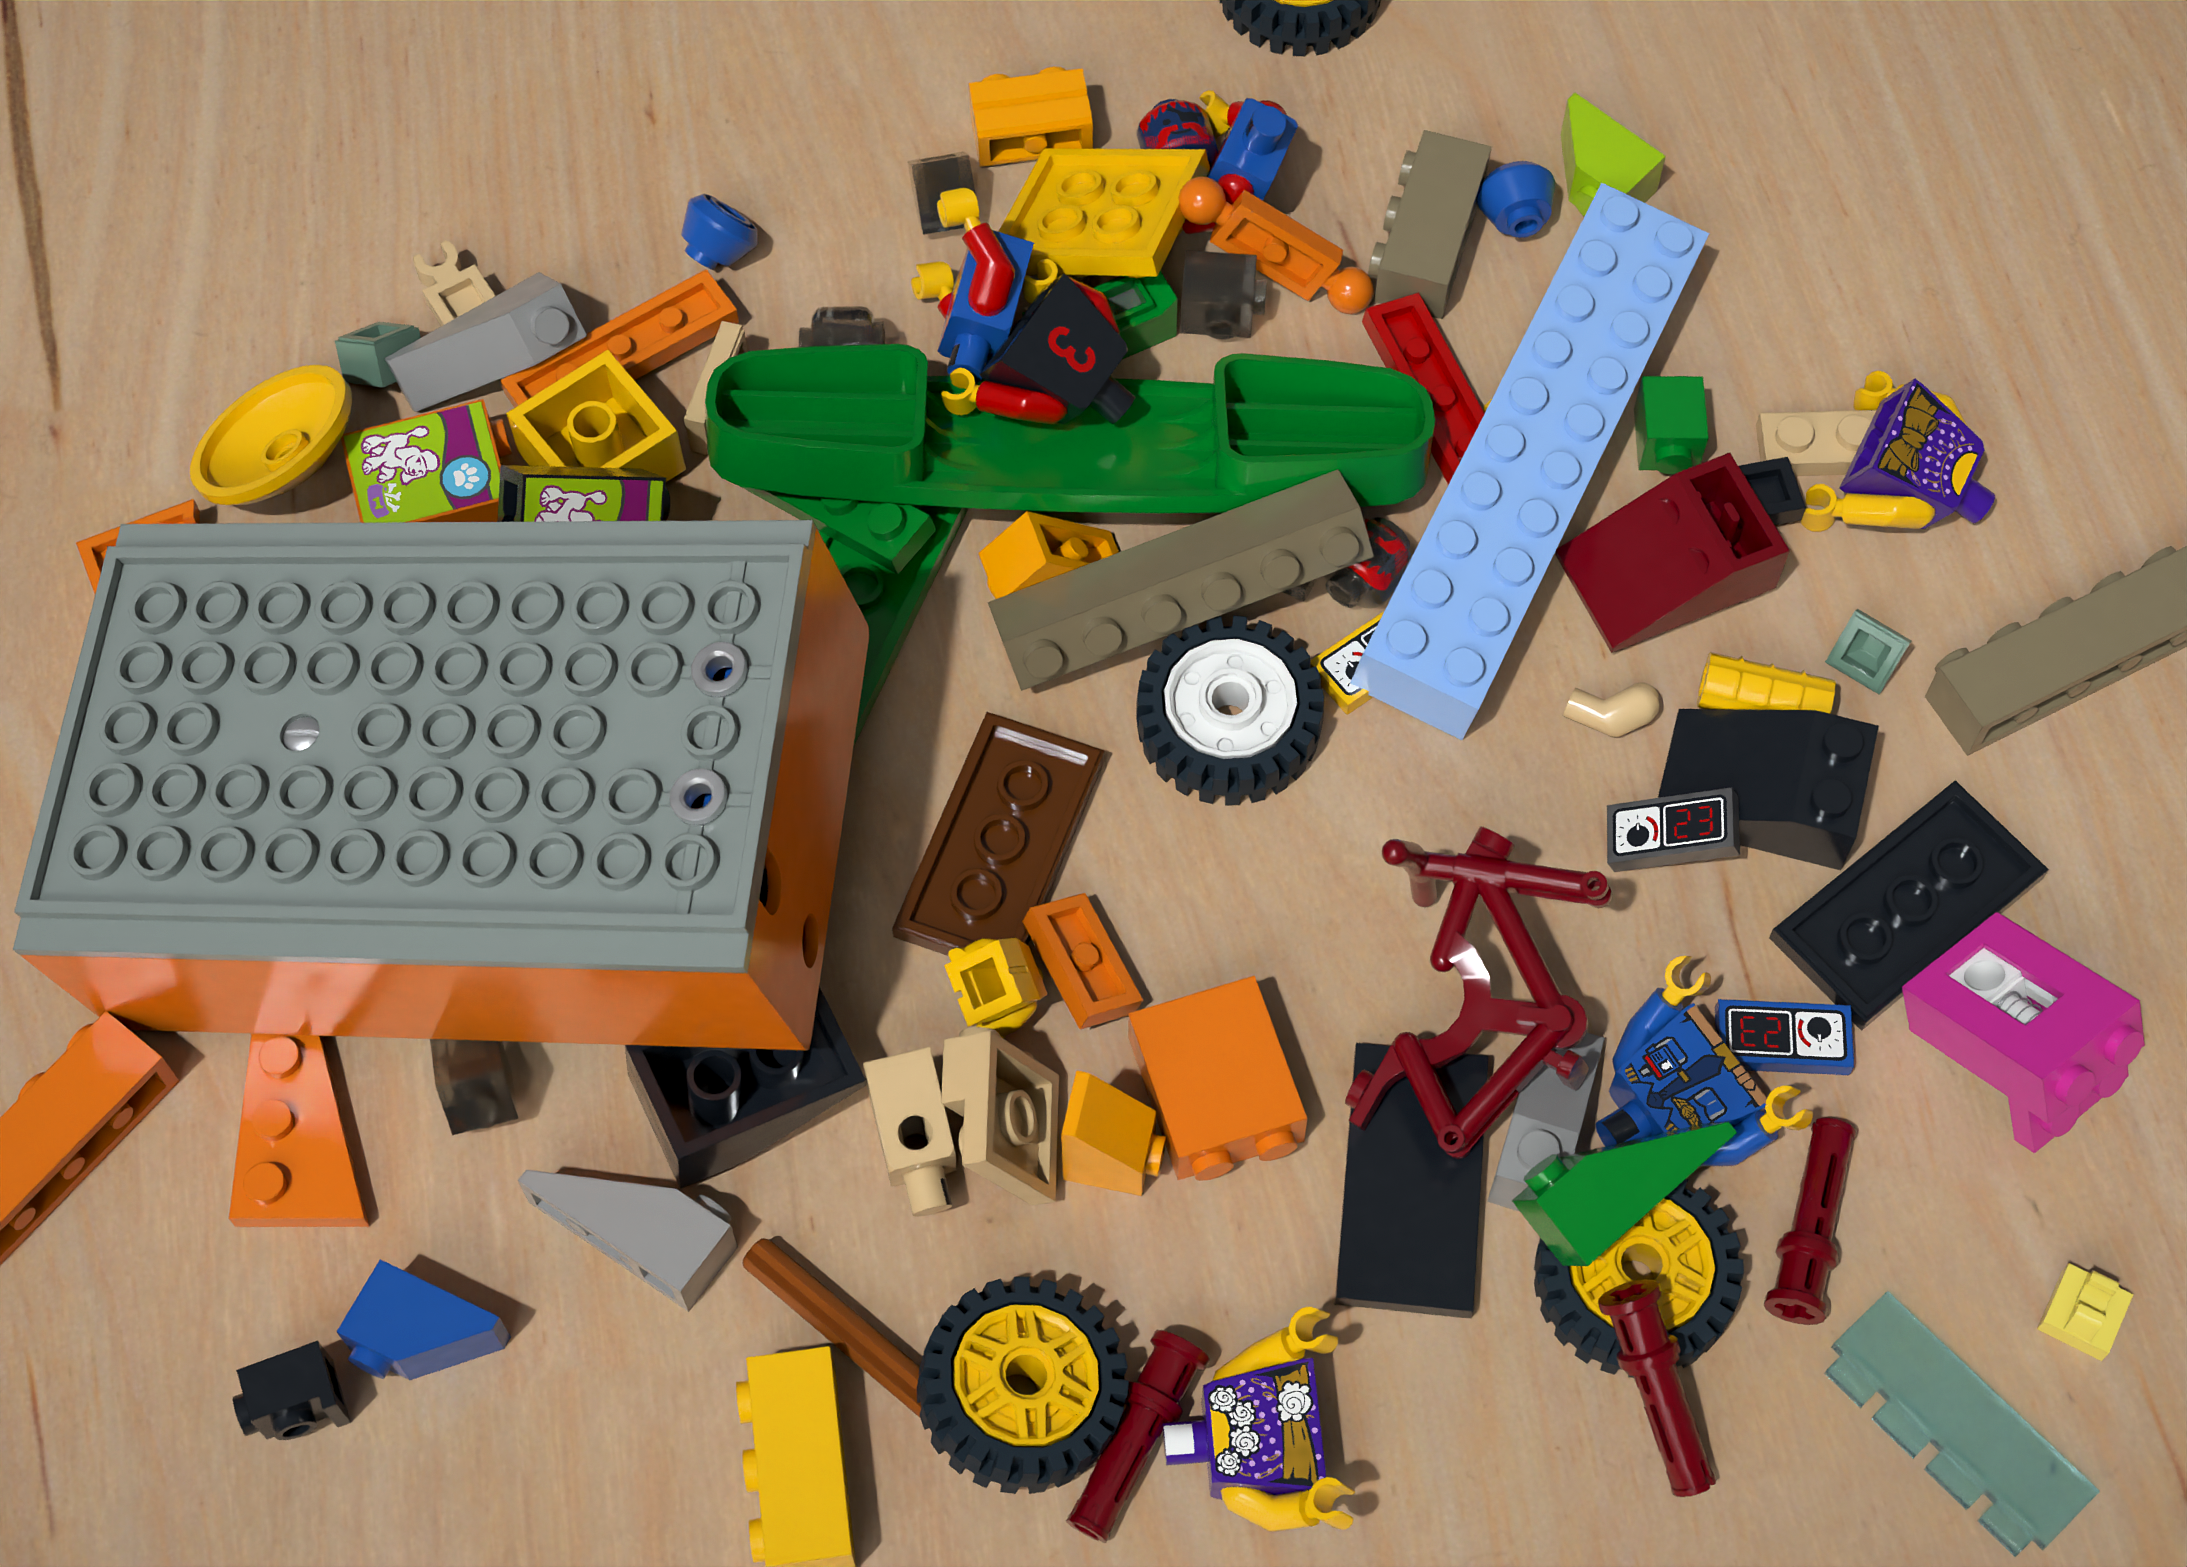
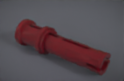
[1764,1118,1856,1325]
[1598,1279,1716,1497]
[1066,1330,1210,1543]

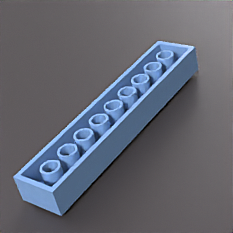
[1350,183,1710,740]

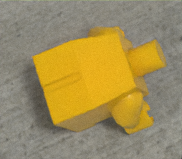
[944,938,1047,1039]

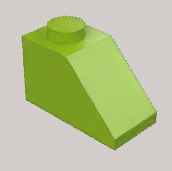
[1561,93,1666,217]

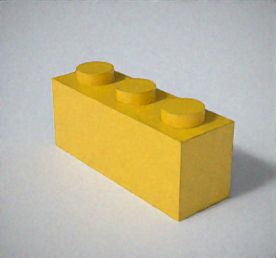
[736,1346,856,1567]

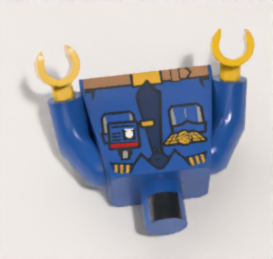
[1596,956,1813,1166]

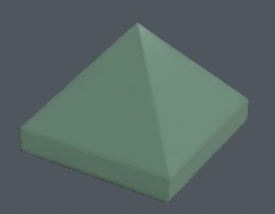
[1825,609,1912,694]

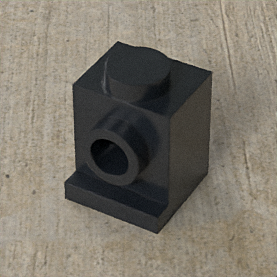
[233,1340,351,1440]

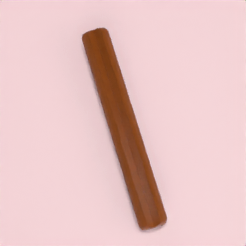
[742,1238,921,1418]

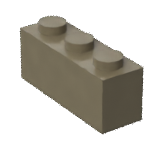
[1368,130,1492,319]

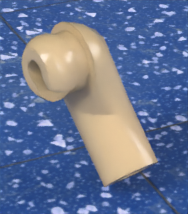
[1563,682,1660,737]

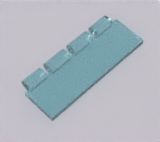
[1824,1291,2100,1557]

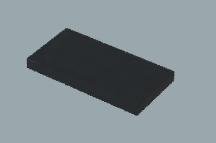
[1769,780,2049,1031]
[1334,1043,1489,1319]

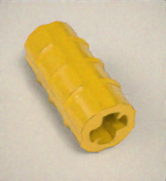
[1697,652,1836,714]

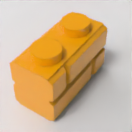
[968,67,1093,167]

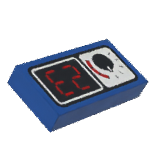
[1715,999,1854,1075]

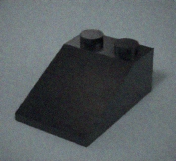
[1658,709,1879,871]
[625,986,866,1189]

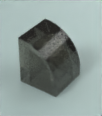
[907,151,980,235]

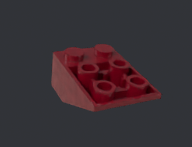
[1555,453,1790,653]

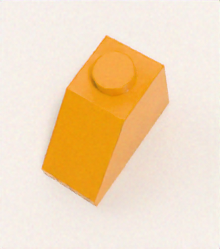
[978,511,1119,599]
[1061,1070,1166,1196]

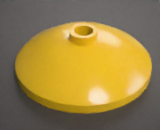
[190,365,352,505]

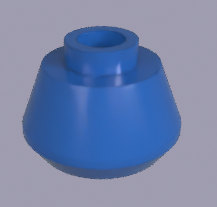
[1477,161,1556,238]
[681,194,758,270]

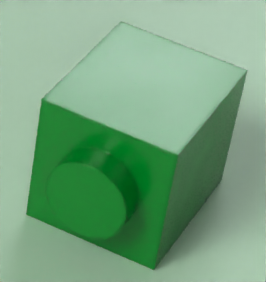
[1634,376,1709,475]

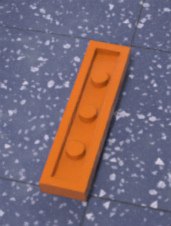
[500,269,739,408]

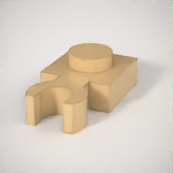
[413,240,495,326]

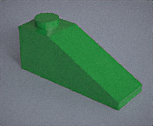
[1512,1122,1737,1266]

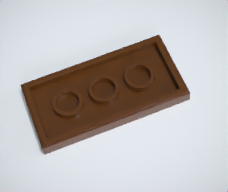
[892,712,1105,956]

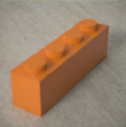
[0,1011,179,1265]

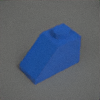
[336,1259,511,1380]

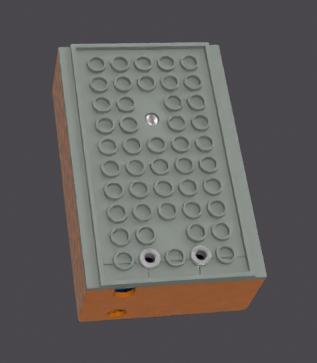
[13,520,869,1050]

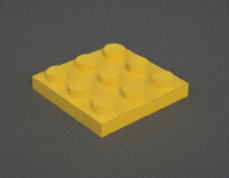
[998,148,1210,278]

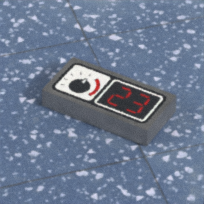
[1607,787,1740,872]

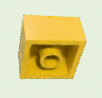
[506,350,686,482]

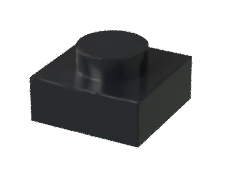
[1739,457,1806,525]

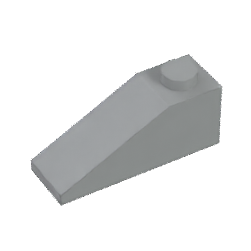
[384,272,587,412]
[1487,1033,1605,1212]
[518,1170,738,1312]

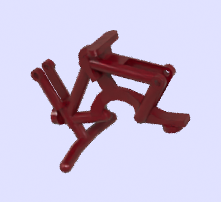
[1345,826,1612,1159]

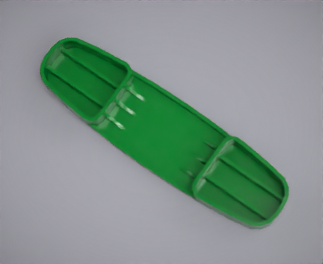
[705,344,1435,513]

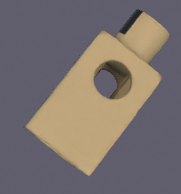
[863,1047,956,1217]

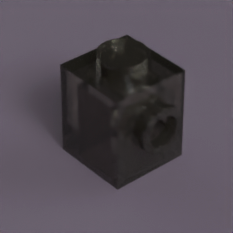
[1180,250,1267,339]
[430,1039,518,1136]

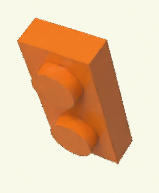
[1022,893,1143,1030]

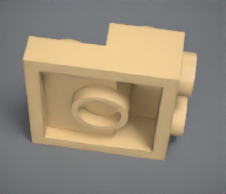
[938,1027,1059,1206]

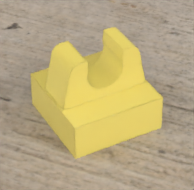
[2037,1263,2134,1361]

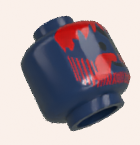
[1137,99,1218,175]

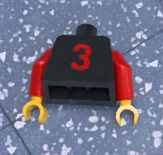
[941,258,1135,424]

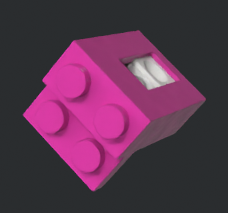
[1902,912,2145,1154]

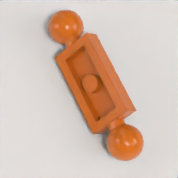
[1178,177,1374,314]

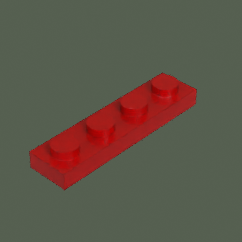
[1362,293,1484,485]

